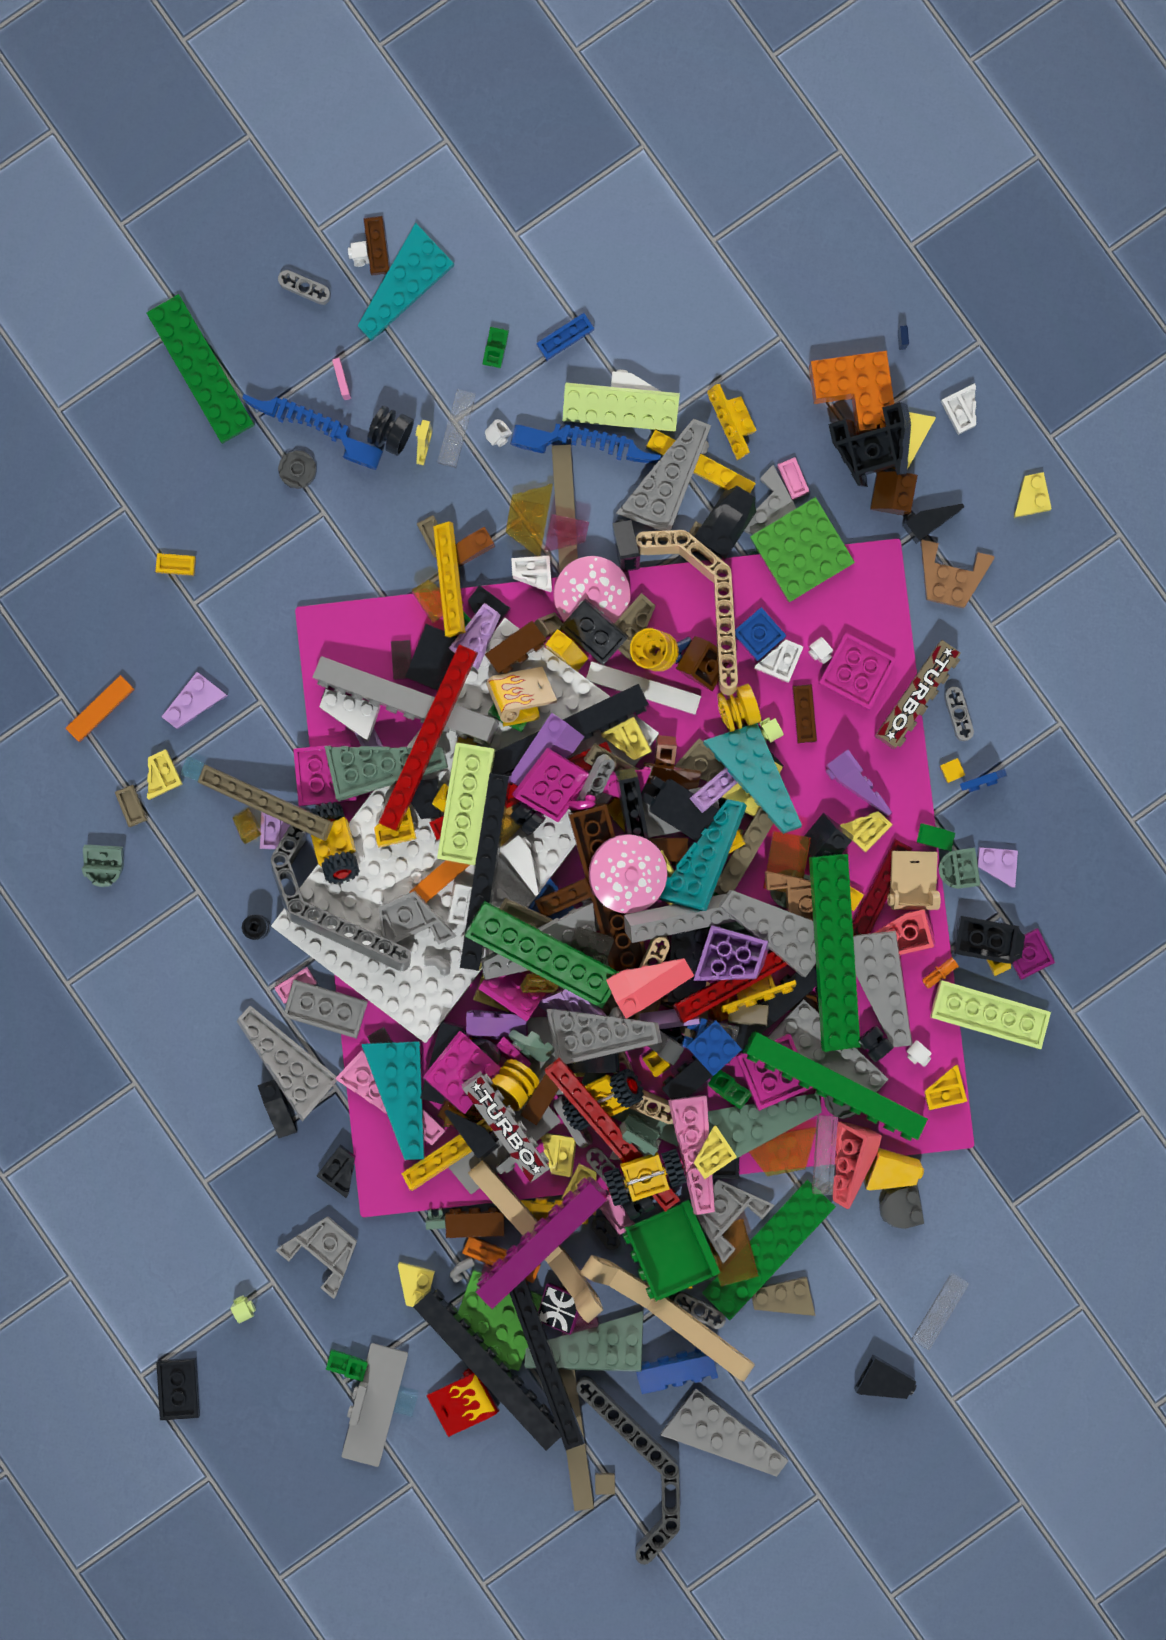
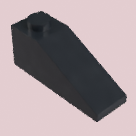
[903,503,965,544]
[257,1079,297,1139]
[444,1110,501,1160]

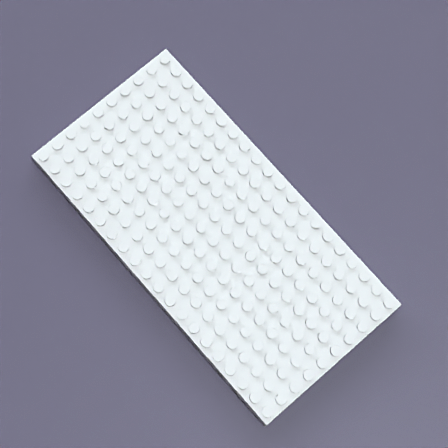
[271,618,659,1043]

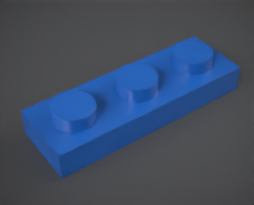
[536,313,594,361]

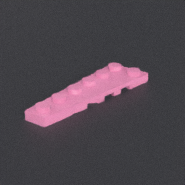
[335,1050,446,1145]
[669,1095,715,1215]

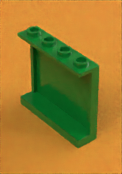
[622,1200,720,1302]

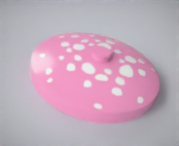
[553,556,630,623]
[589,834,667,913]

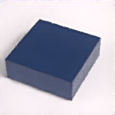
[898,325,909,350]

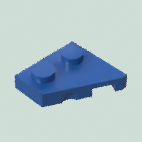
[960,769,1007,793]

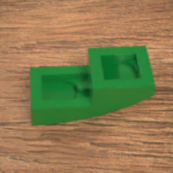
[482,327,509,368]
[917,823,955,851]
[708,1070,751,1109]
[326,1349,368,1382]

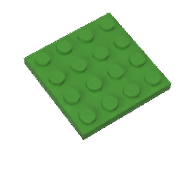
[749,497,855,602]
[446,1269,543,1371]

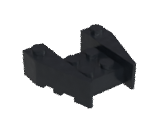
[828,402,911,487]

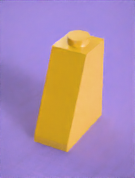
[545,629,588,672]
[863,1148,924,1191]

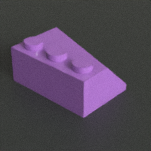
[694,925,769,981]
[466,1010,527,1040]

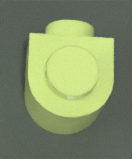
[759,717,784,743]
[230,1295,256,1324]

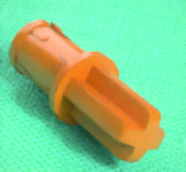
[922,957,959,988]

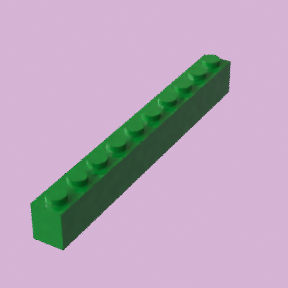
[743,1032,928,1141]

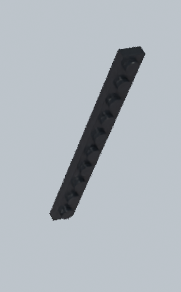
[509,1278,585,1450]

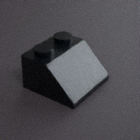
[799,812,854,857]

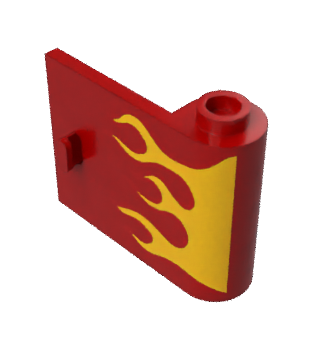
[426,1368,500,1437]

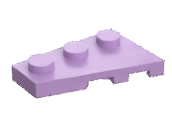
[449,603,501,670]
[162,672,228,729]

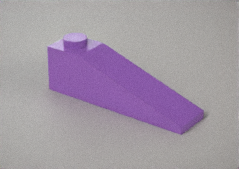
[511,713,584,786]
[825,750,892,816]

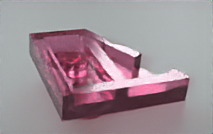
[544,514,589,552]

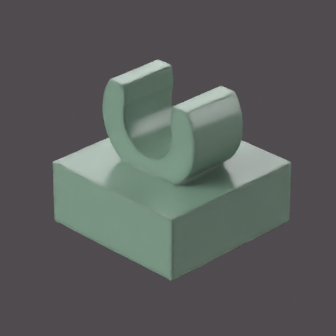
[426,1208,446,1230]

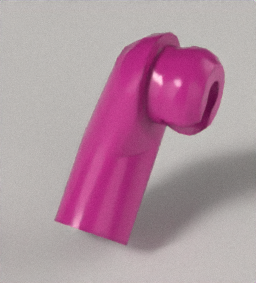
[568,795,596,811]

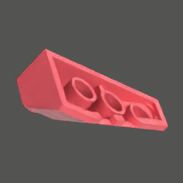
[874,909,935,955]
[606,958,694,1019]
[833,1121,882,1209]

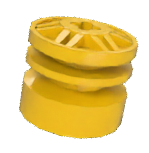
[630,628,678,671]
[717,684,761,732]
[491,1059,539,1111]

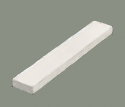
[586,662,701,715]

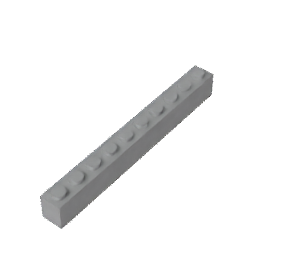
[313,656,499,746]

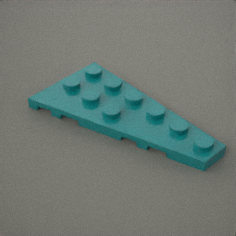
[358,223,454,341]
[703,723,802,834]
[658,799,747,911]
[361,1041,424,1160]

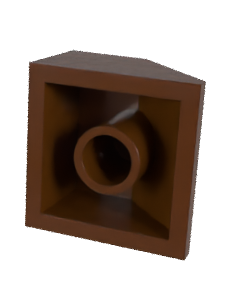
[870,471,918,516]
[676,636,729,692]

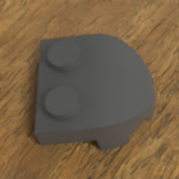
[879,1185,924,1229]

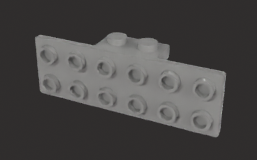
[448,1094,560,1194]
[342,1343,408,1467]

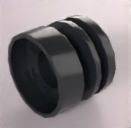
[367,406,414,456]

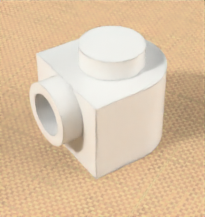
[348,241,369,267]
[485,419,512,447]
[808,637,833,664]
[906,1040,932,1067]

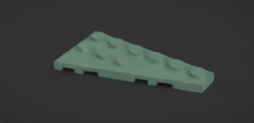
[325,746,448,801]
[708,1093,822,1161]
[525,1311,644,1372]

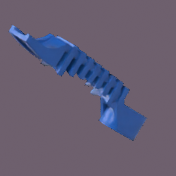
[243,394,383,470]
[510,423,661,464]

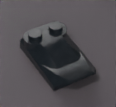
[695,486,757,560]
[954,916,1025,964]

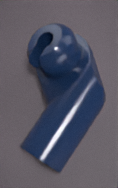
[675,637,692,664]

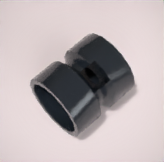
[509,803,546,836]
[242,915,271,940]
[859,1025,894,1062]
[623,1193,656,1221]

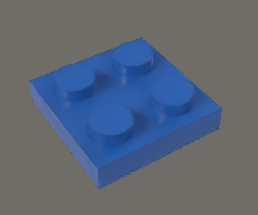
[735,607,786,662]
[686,1020,742,1076]

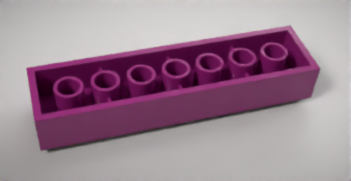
[476,1176,607,1309]

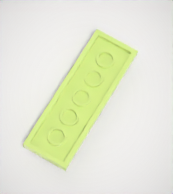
[562,383,680,432]
[437,742,496,865]
[930,980,1051,1049]

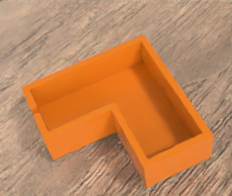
[809,351,894,435]

